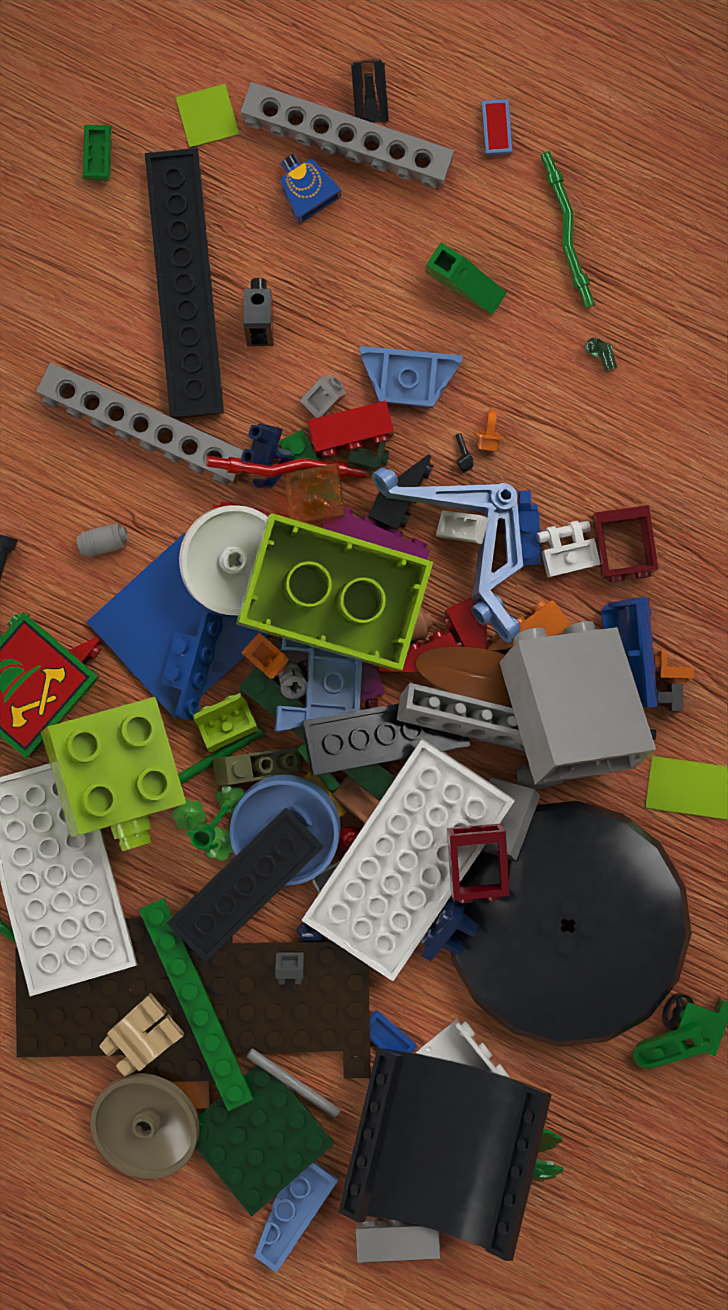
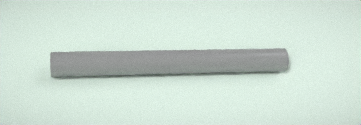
[246,1048,340,1118]

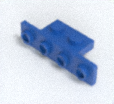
[161,611,222,721]

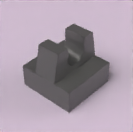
[657,684,683,711]
[275,952,304,984]

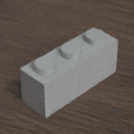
[356,1217,440,1263]

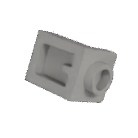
[300,375,347,418]

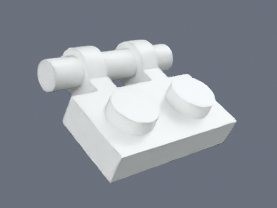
[536,521,601,578]

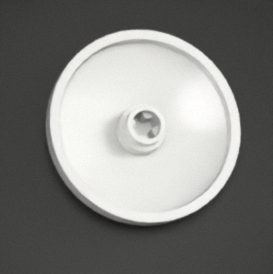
[179,505,268,615]

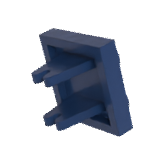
[422,897,480,962]

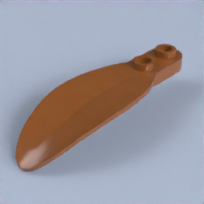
[416,647,511,706]

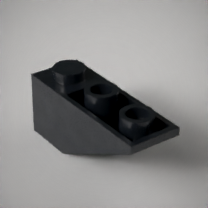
[368,454,434,530]

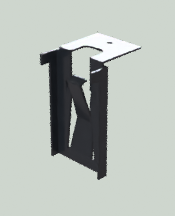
[351,58,389,122]

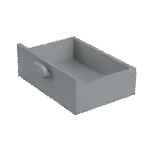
[481,778,540,861]

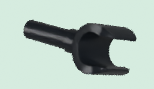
[455,433,474,473]

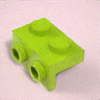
[193,693,259,753]

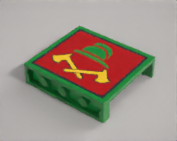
[0,612,101,759]

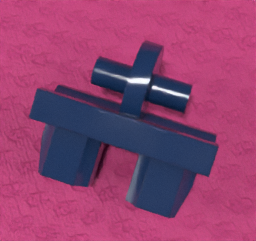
[241,423,283,466]

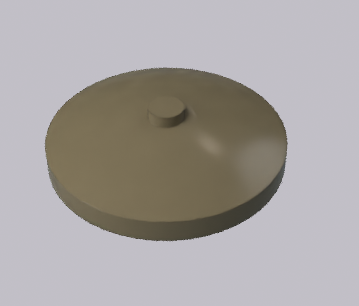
[90,1073,200,1179]

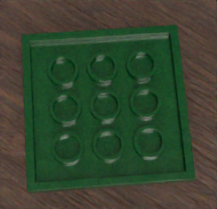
[196,1065,336,1217]

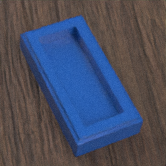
[370,1010,418,1052]

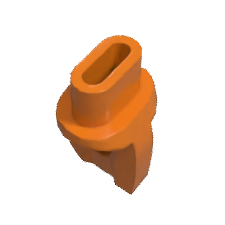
[475,409,504,451]

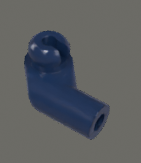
[296,922,327,941]

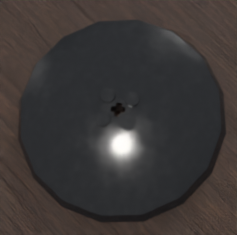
[450,800,692,1047]

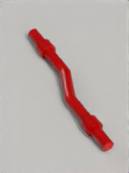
[206,456,367,479]

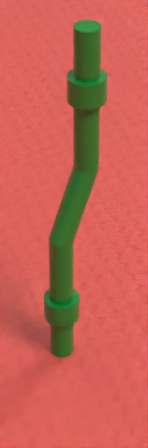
[540,151,595,309]

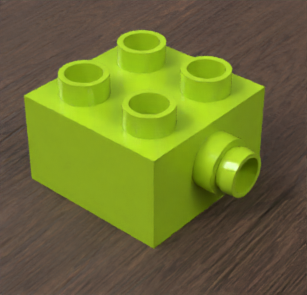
[41,697,186,851]

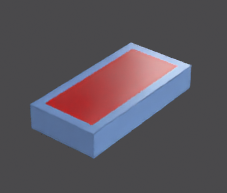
[481,99,512,156]

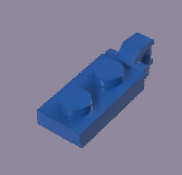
[518,490,541,566]

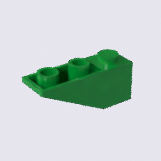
[425,242,507,315]

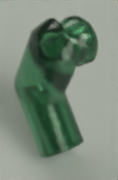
[584,338,618,372]

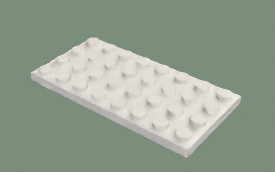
[302,738,515,981]
[0,763,137,996]

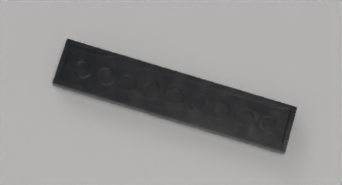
[145,148,224,419]

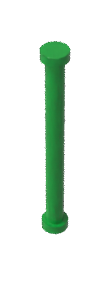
[178,723,265,785]

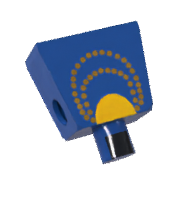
[280,154,341,225]

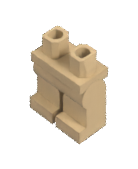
[100,993,184,1077]

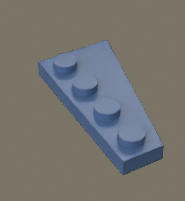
[254,1161,339,1273]

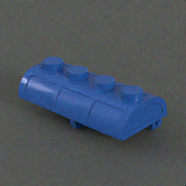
[601,597,658,708]

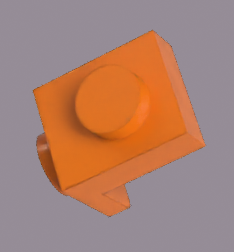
[241,632,289,679]
[654,650,694,684]

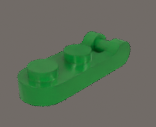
[633,1022,710,1069]

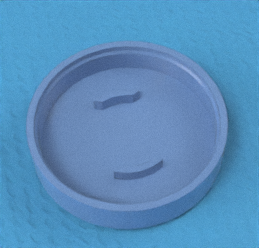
[230,775,341,886]

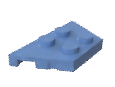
[359,346,463,408]

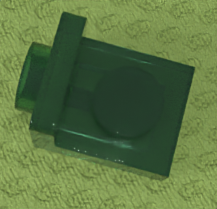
[348,441,389,472]

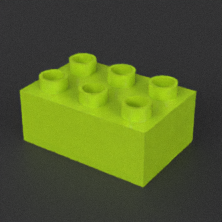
[236,513,433,671]

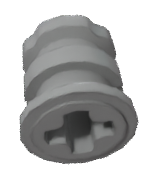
[278,662,308,699]

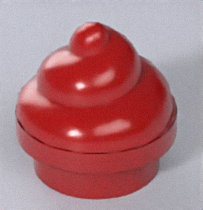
[338,827,360,853]

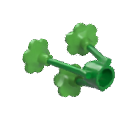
[172,785,245,861]

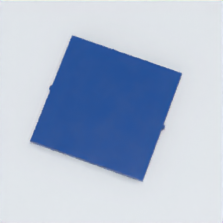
[87,533,269,719]

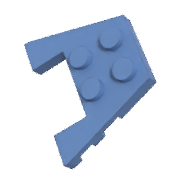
[275,638,362,732]

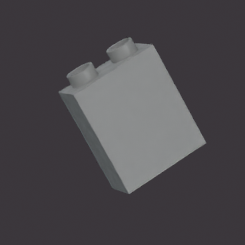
[499,621,656,785]

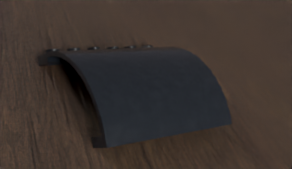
[338,1048,552,1261]

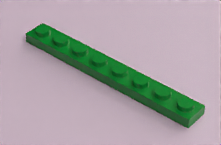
[139,897,254,1111]

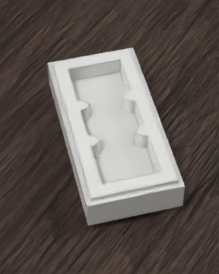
[436,510,489,544]

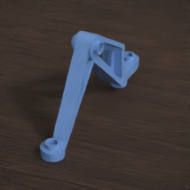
[372,467,523,644]

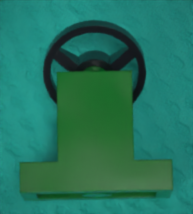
[662,993,728,1056]

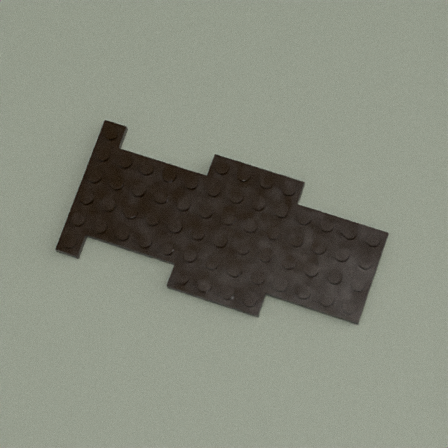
[15,917,371,1082]

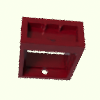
[592,505,658,583]
[447,823,509,903]

